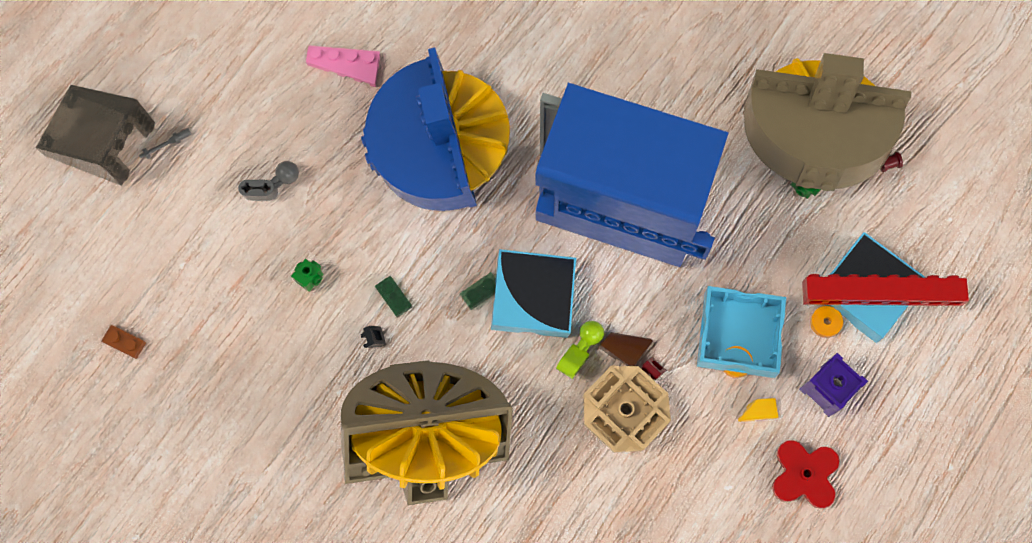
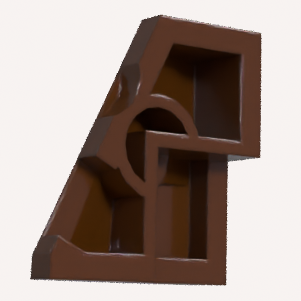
[600,332,653,366]

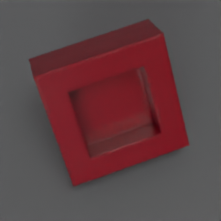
[641,357,667,381]

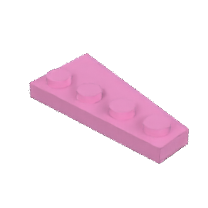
[306,46,380,87]

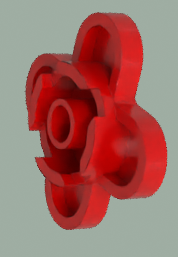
[772,440,839,509]

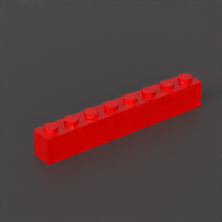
[802,274,969,306]

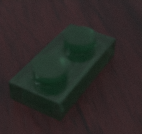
[460,272,496,310]
[375,275,412,318]

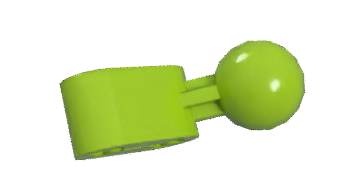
[556,321,604,379]

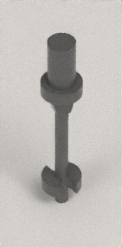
[139,128,192,159]

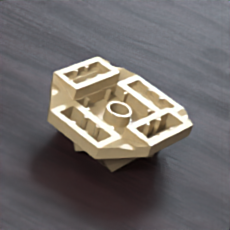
[583,366,671,453]

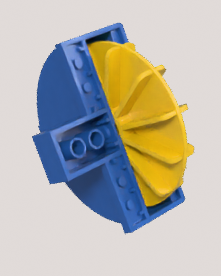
[361,47,510,211]

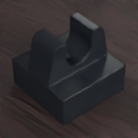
[361,326,386,348]

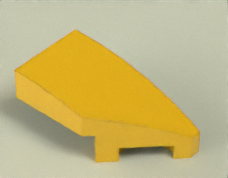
[738,398,778,422]

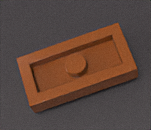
[101,325,146,359]

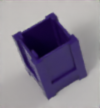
[799,353,868,417]

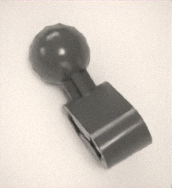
[238,161,299,201]

